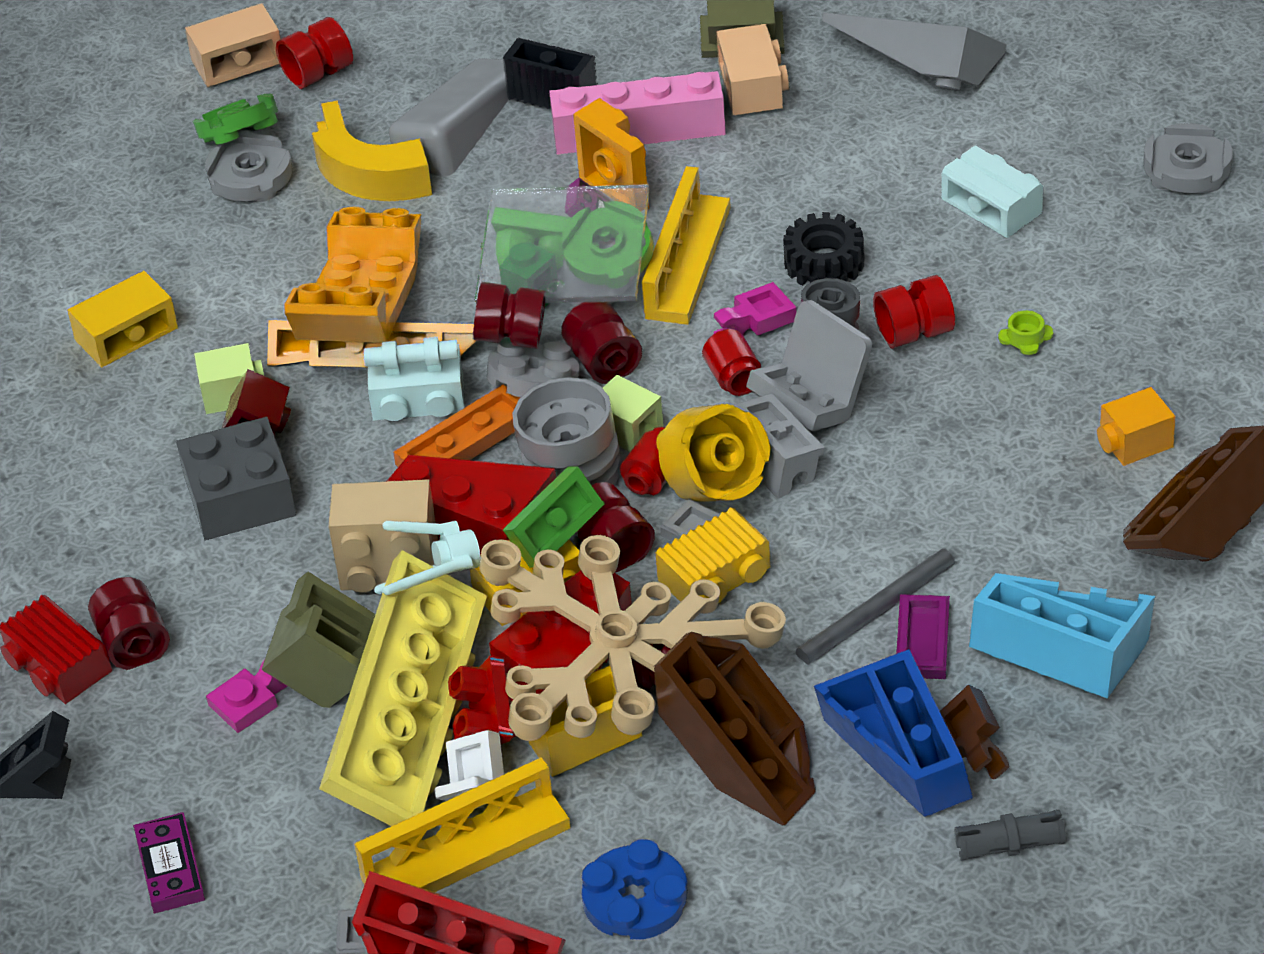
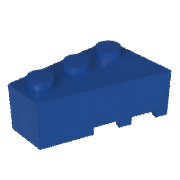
[814,649,973,817]

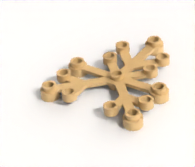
[479,535,786,741]

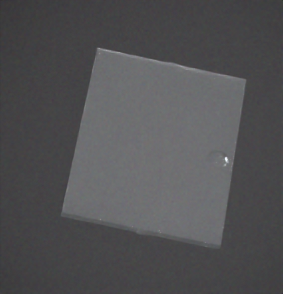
[474,184,650,303]

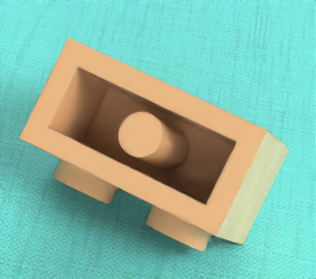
[185,3,280,87]
[717,24,789,116]

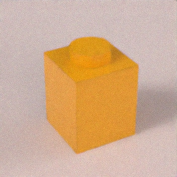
[1097,387,1176,466]

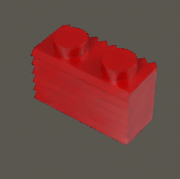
[0,595,112,704]

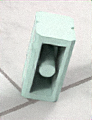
[942,145,1043,238]

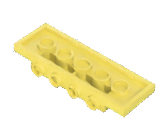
[319,550,487,826]

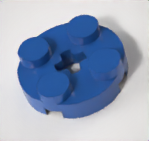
[582,839,688,940]

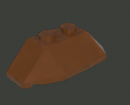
[1123,426,1264,562]
[654,632,816,826]

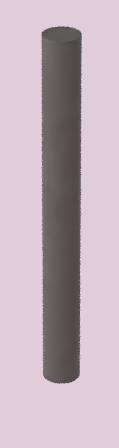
[796,548,954,665]

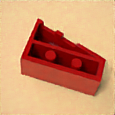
[386,455,557,554]
[489,570,632,694]

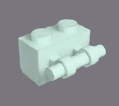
[364,337,464,421]

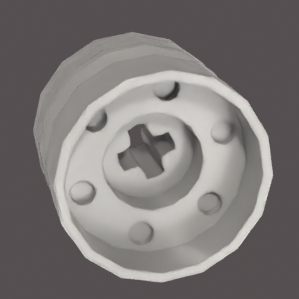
[512,377,622,485]

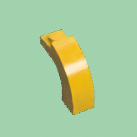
[312,100,432,201]

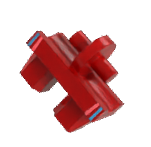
[448,656,516,744]

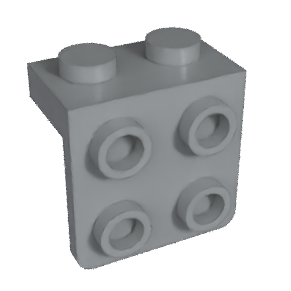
[746,300,872,431]

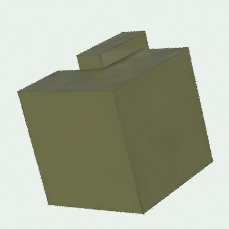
[700,0,784,58]
[261,571,375,708]

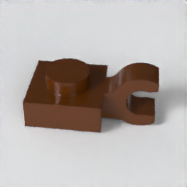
[940,685,1009,779]

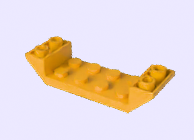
[284,207,421,343]

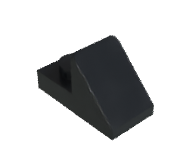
[0,711,71,799]

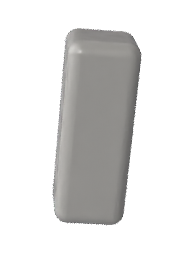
[389,58,509,176]

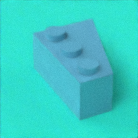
[969,573,1155,698]

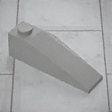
[822,12,1007,91]

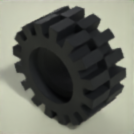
[783,212,864,286]

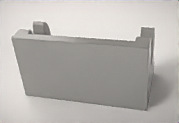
[733,393,824,499]

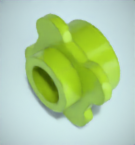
[998,310,1053,355]

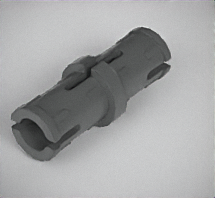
[954,809,1066,860]

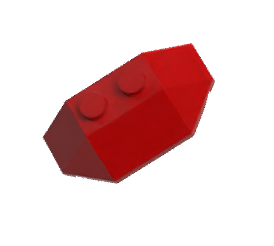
[352,871,566,954]

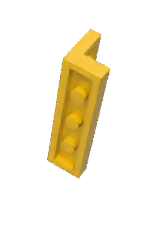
[642,166,731,325]
[354,757,570,892]

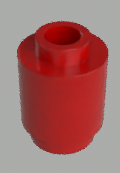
[702,329,761,396]
[620,427,667,496]

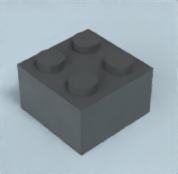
[176,417,296,541]

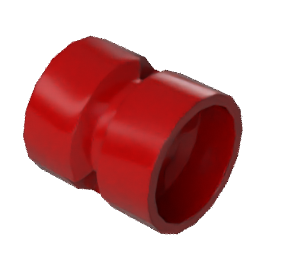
[275,17,353,89]
[873,275,955,348]

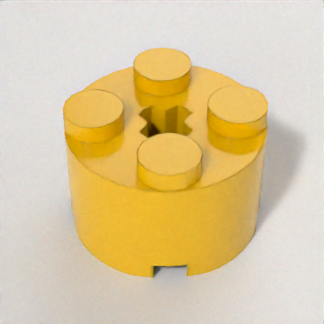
[656,404,770,502]

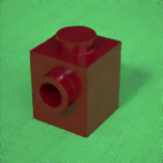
[221,369,291,434]

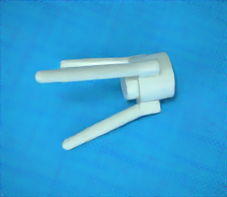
[374,521,480,595]

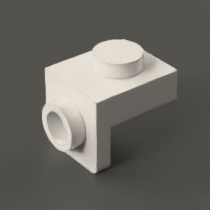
[435,730,504,809]

